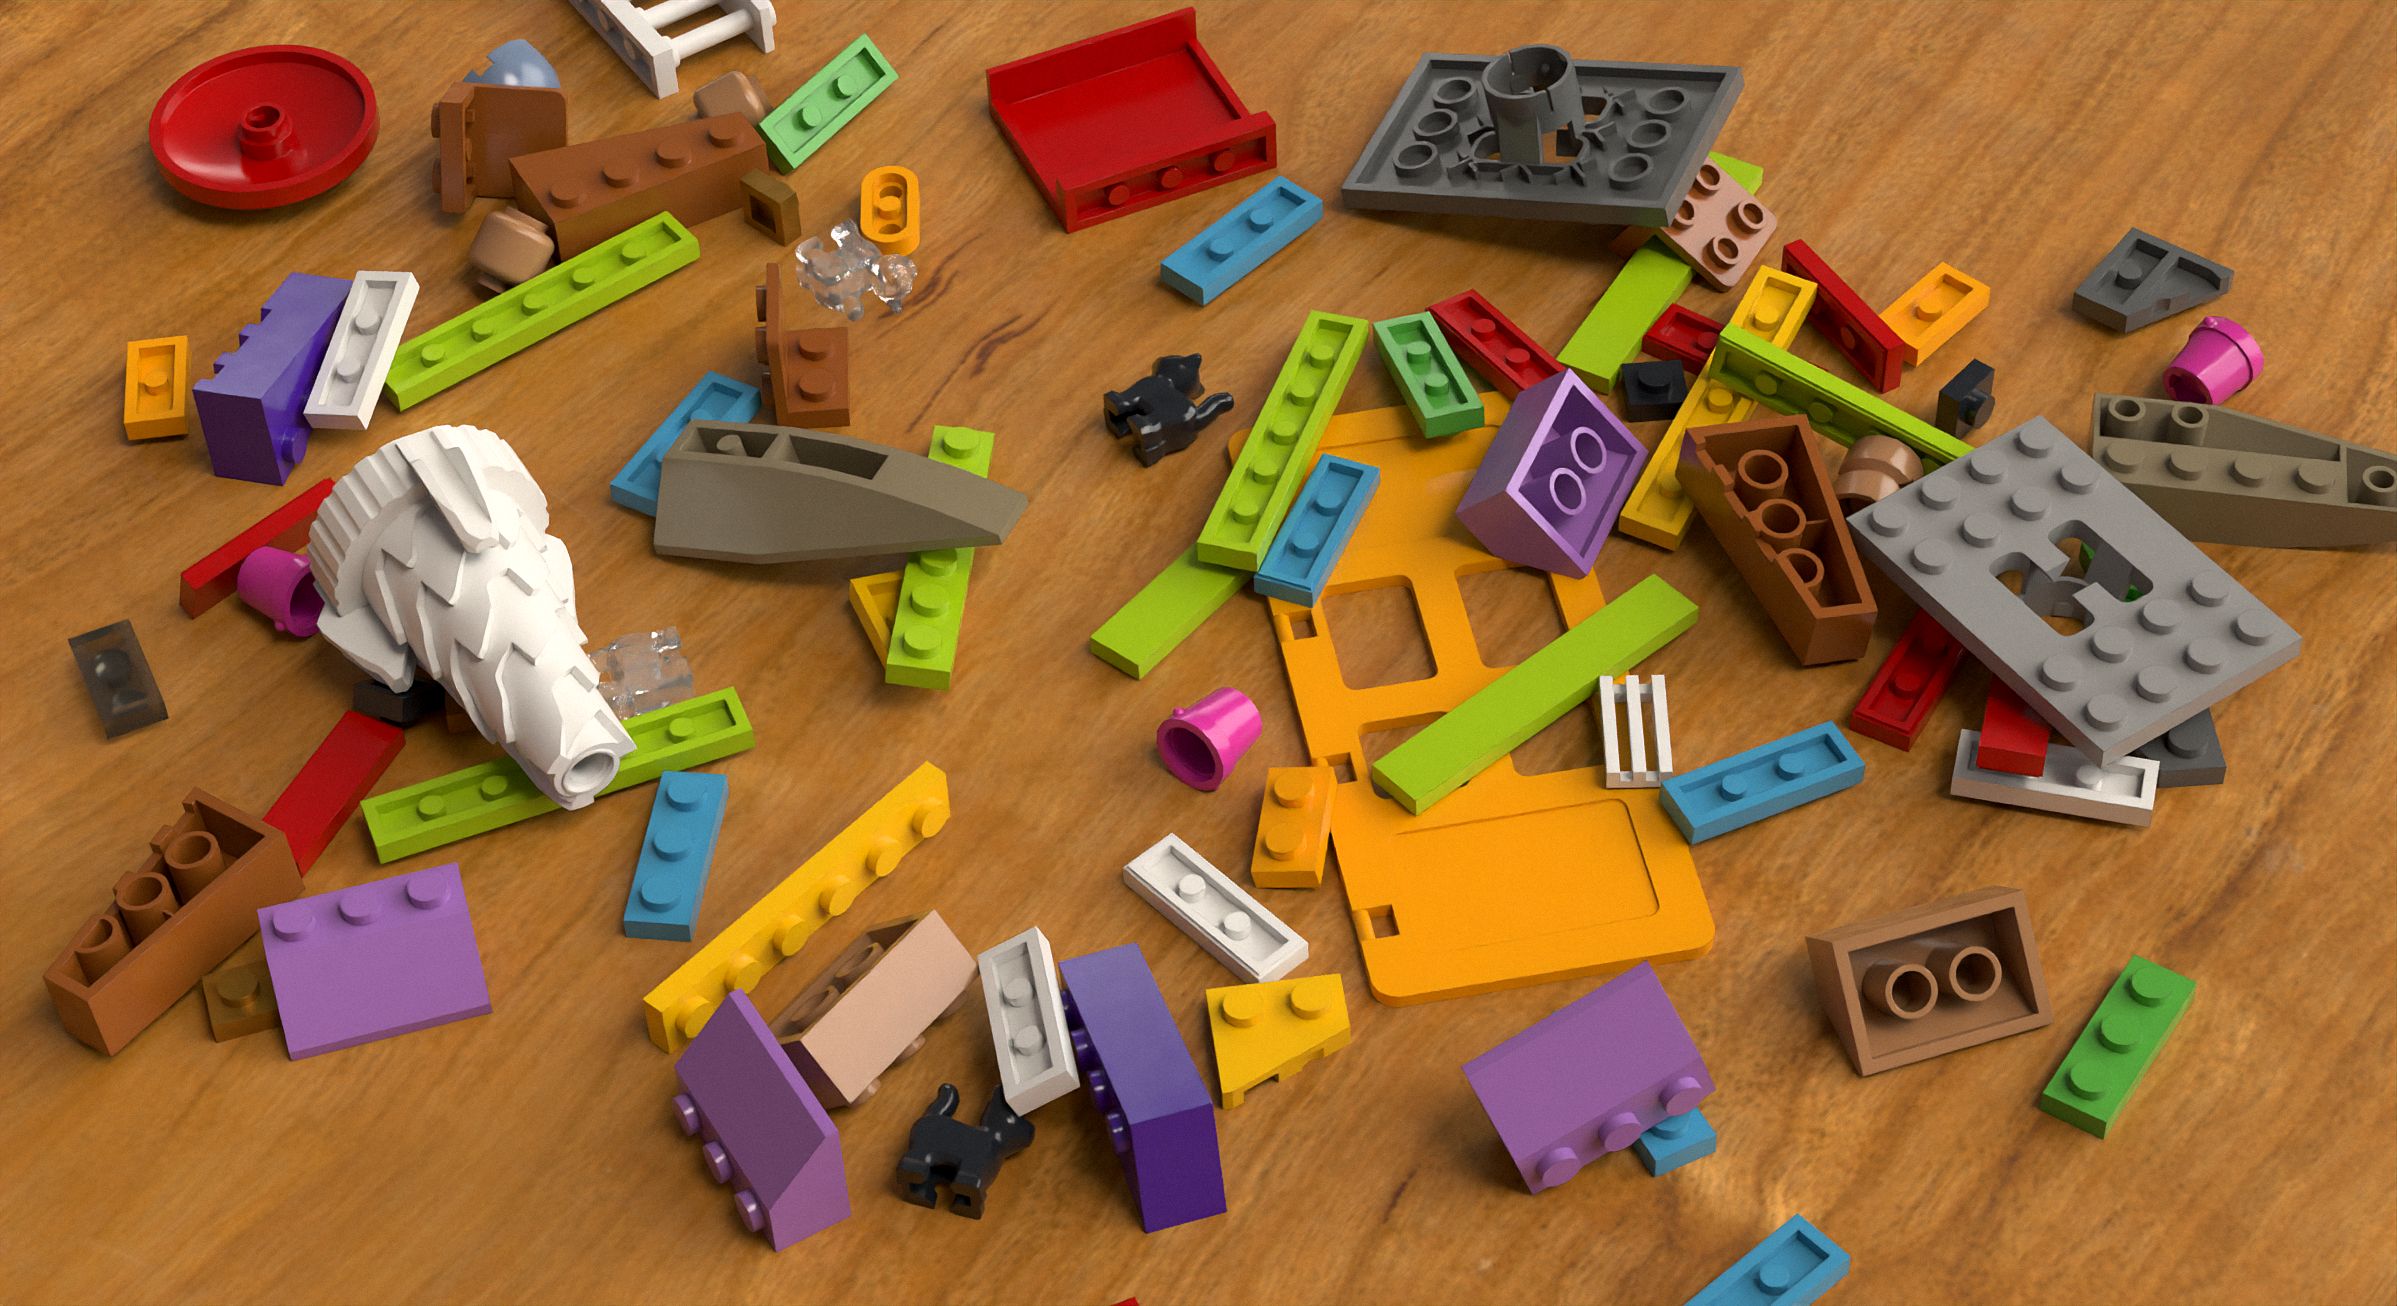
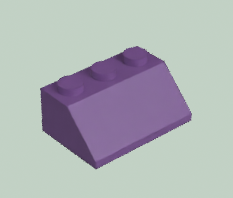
[1454,368,1649,580]
[257,862,493,1061]
[1461,960,1716,1195]
[671,988,851,1253]

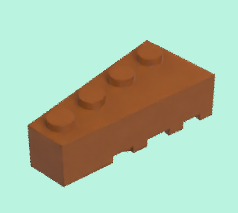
[508,111,770,266]
[1674,414,1878,665]
[42,786,305,1058]

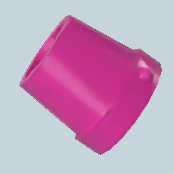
[2163,316,2264,406]
[237,546,325,637]
[1156,687,1262,791]

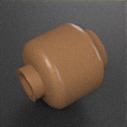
[688,70,774,126]
[467,205,555,294]

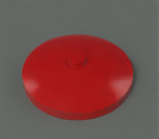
[148,45,380,209]

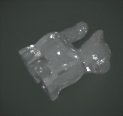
[795,219,917,322]
[586,626,696,721]

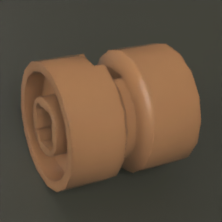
[1832,435,1924,552]

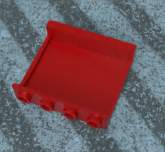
[986,6,1277,234]

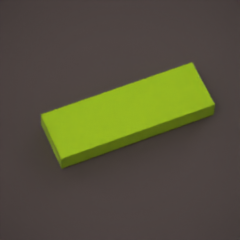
[1090,540,1256,680]

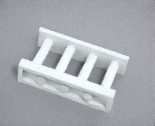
[568,0,777,100]

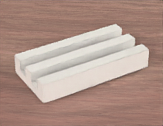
[1599,675,1673,788]

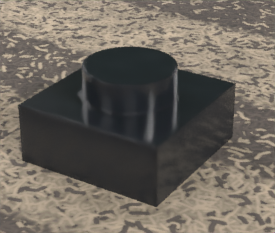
[1935,358,1995,440]
[1621,360,1688,423]
[353,675,445,726]

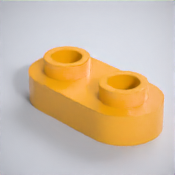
[860,166,920,261]

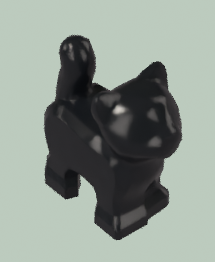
[1103,353,1234,468]
[896,1083,1035,1220]

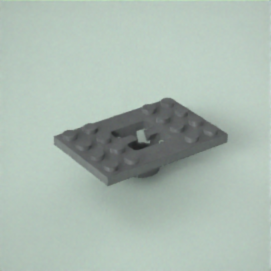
[1341,44,1745,228]

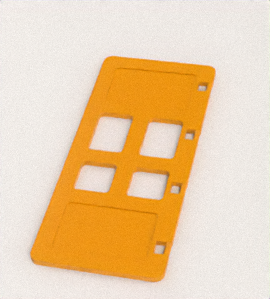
[1228,391,1715,1007]

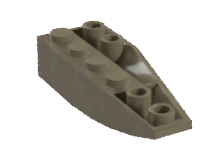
[2087,393,2397,548]
[653,419,1029,564]

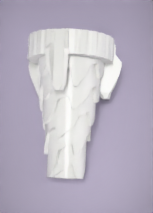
[307,425,637,811]

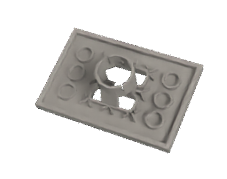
[1845,415,2303,769]

